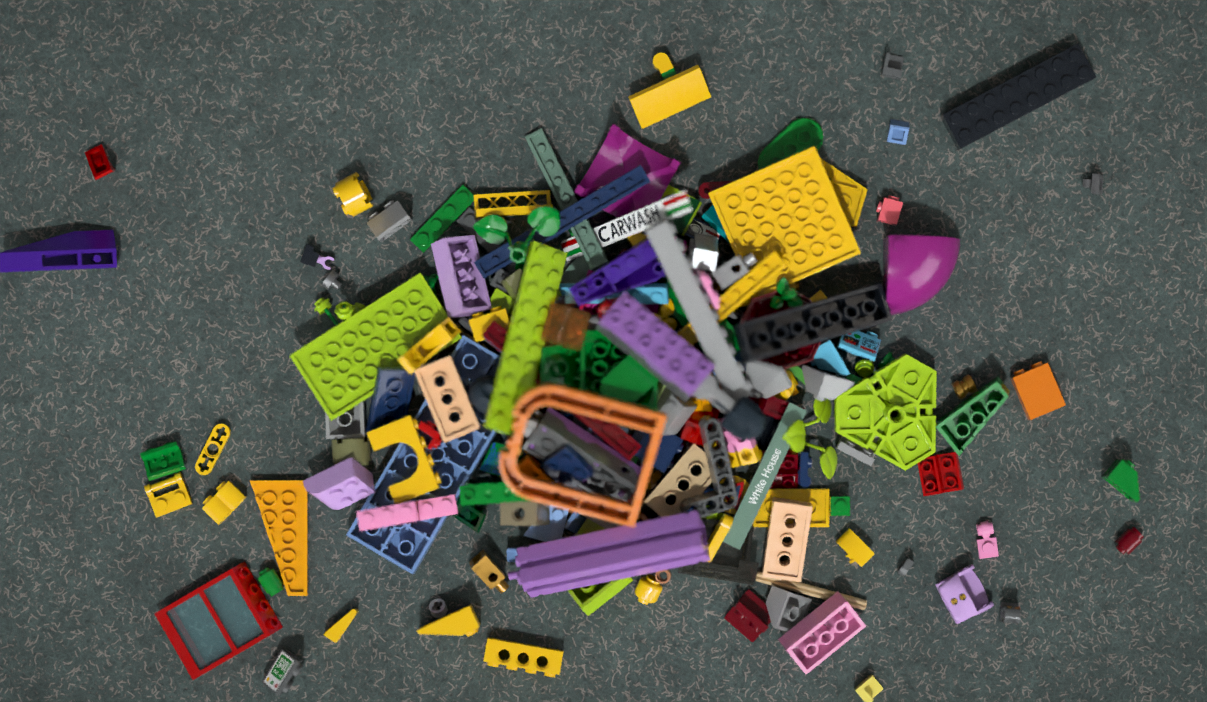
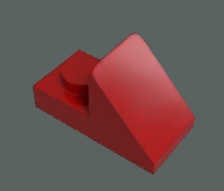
[85,144,115,180]

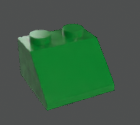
[1102,459,1140,502]

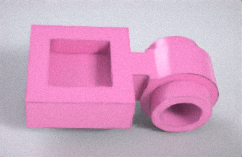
[976,521,999,559]

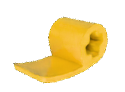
[835,528,874,567]

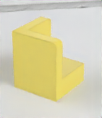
[854,674,883,702]

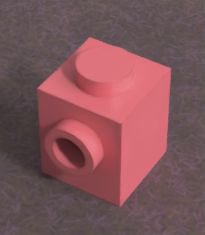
[876,195,903,226]

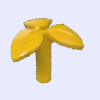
[652,298,677,331]

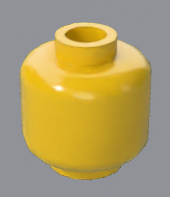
[634,575,663,605]

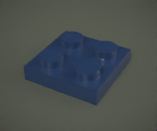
[540,444,595,487]

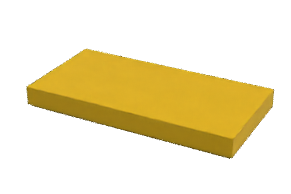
[628,65,711,129]
[752,489,829,527]

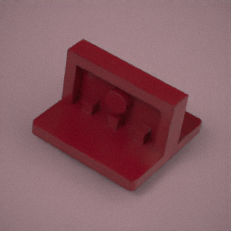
[724,589,771,642]

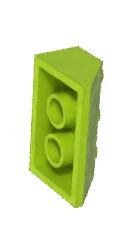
[567,577,633,616]

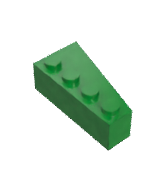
[935,376,1010,456]

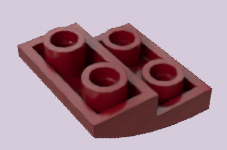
[759,450,798,489]

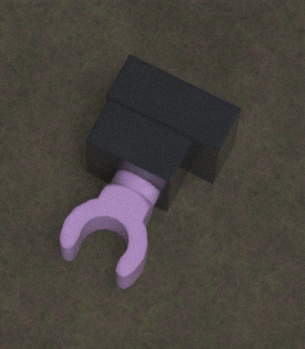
[300,244,334,270]

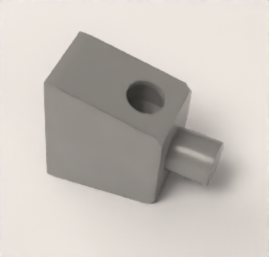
[712,252,758,289]

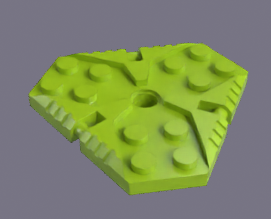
[835,353,937,471]

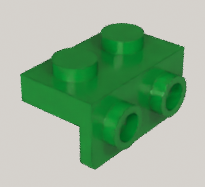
[140,442,186,481]

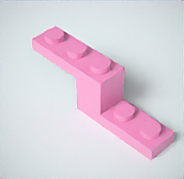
[357,495,458,531]

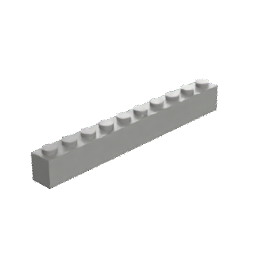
[644,219,753,402]

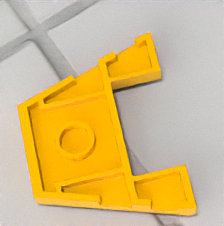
[820,158,868,227]

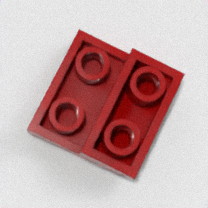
[917,452,964,496]

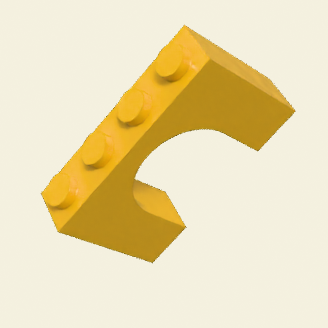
[367,416,442,505]

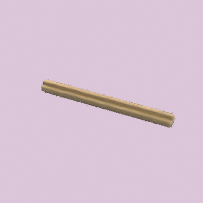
[755,571,867,610]

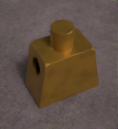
[469,550,509,593]

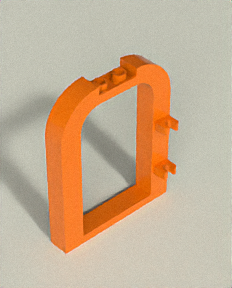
[499,383,667,527]

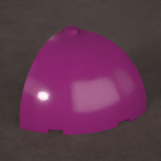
[883,236,961,315]

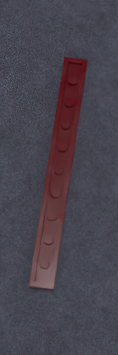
[481,320,642,462]

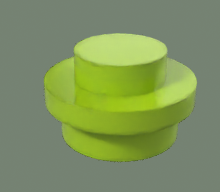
[855,359,874,377]

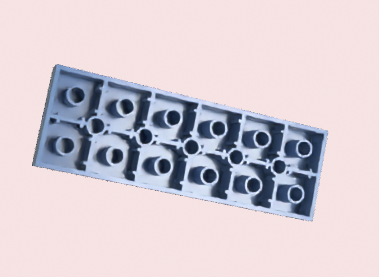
[346,335,501,574]

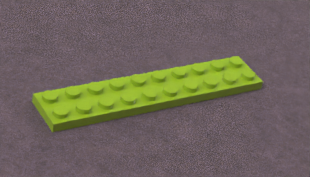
[483,241,567,436]

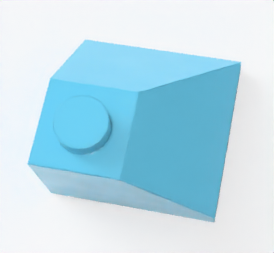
[809,340,849,376]

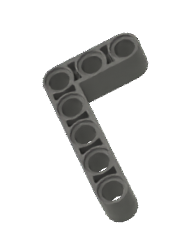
[680,415,738,518]

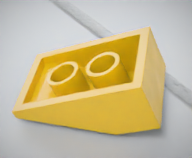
[417,604,481,637]

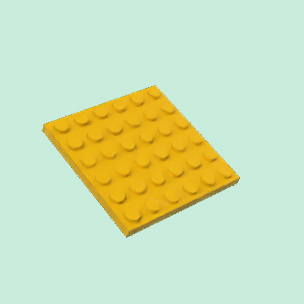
[708,146,861,298]

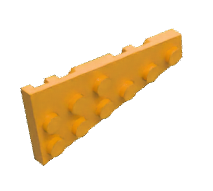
[250,480,308,596]

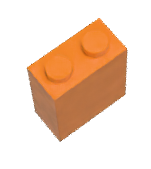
[1010,361,1066,420]

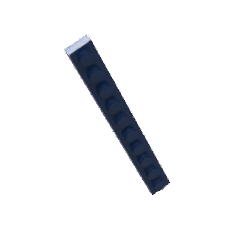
[474,165,651,279]

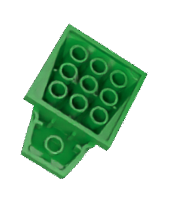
[540,330,658,410]

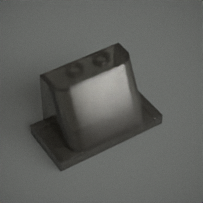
[678,518,759,585]

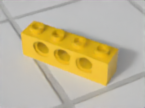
[484,637,564,677]

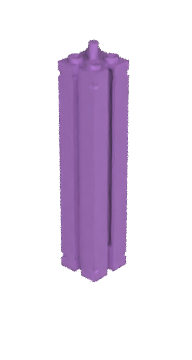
[508,510,710,598]

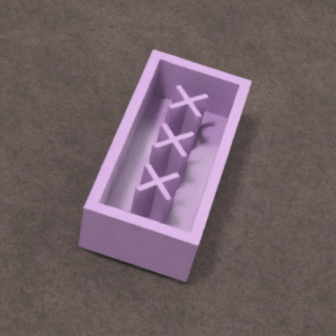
[431,235,492,318]

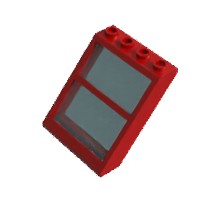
[155,561,283,680]

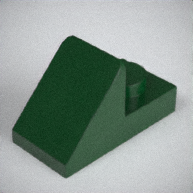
[452,498,487,533]

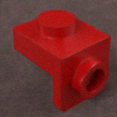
[418,420,443,450]

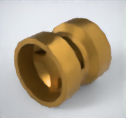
[951,374,977,400]

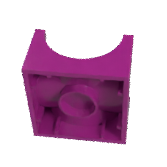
[574,124,680,218]

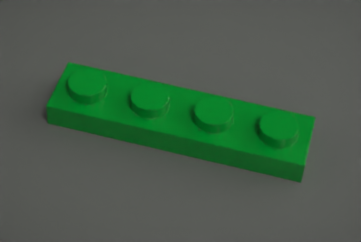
[410,185,474,253]

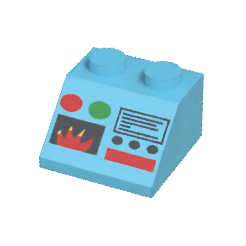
[836,331,881,362]

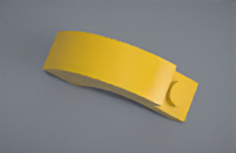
[398,317,461,375]

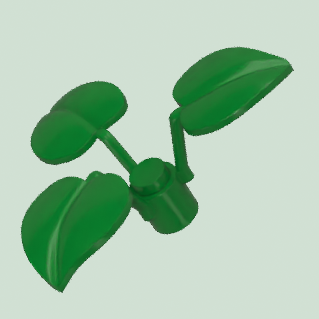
[473,206,560,272]

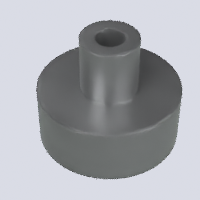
[322,270,342,290]

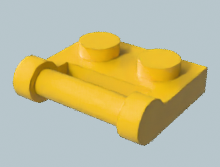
[144,472,193,518]

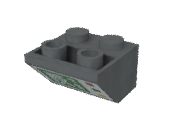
[262,648,304,696]

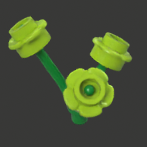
[314,297,366,326]

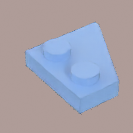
[524,505,569,542]

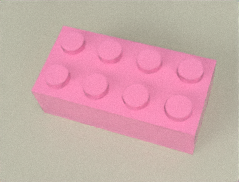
[778,591,866,674]

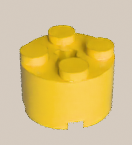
[332,172,374,217]

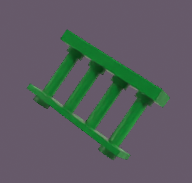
[459,481,532,505]

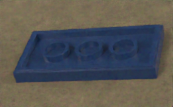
[365,366,415,438]

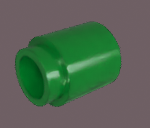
[257,567,284,597]

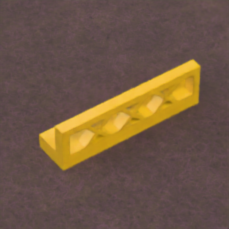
[473,190,553,218]

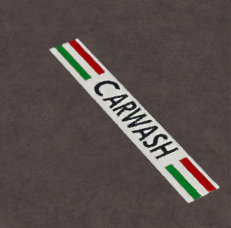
[561,190,692,262]

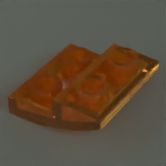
[541,303,591,351]

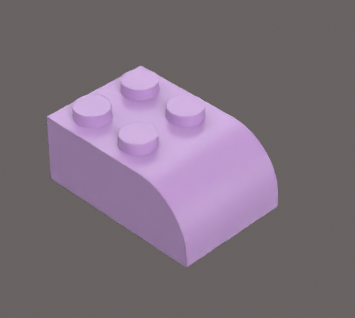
[303,457,375,510]

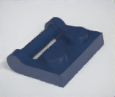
[798,452,812,487]

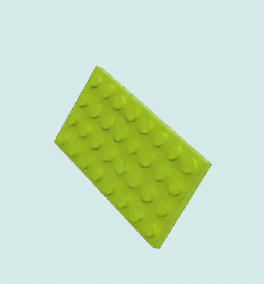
[290,273,462,421]

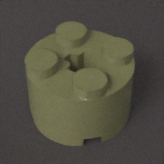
[331,438,371,466]

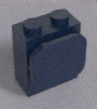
[632,428,684,473]

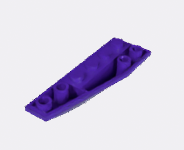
[0,230,117,272]
[569,237,686,305]

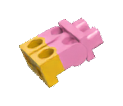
[716,417,763,468]

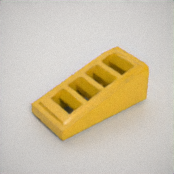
[323,608,358,643]

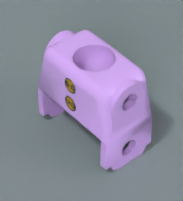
[935,564,994,624]

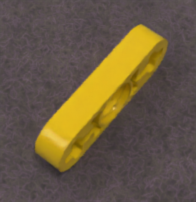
[195,424,231,475]
[706,513,733,563]

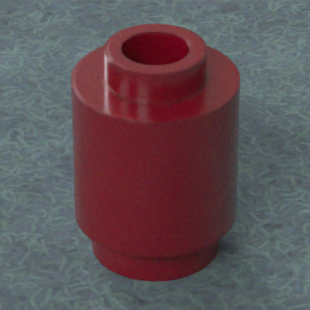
[1115,527,1144,555]

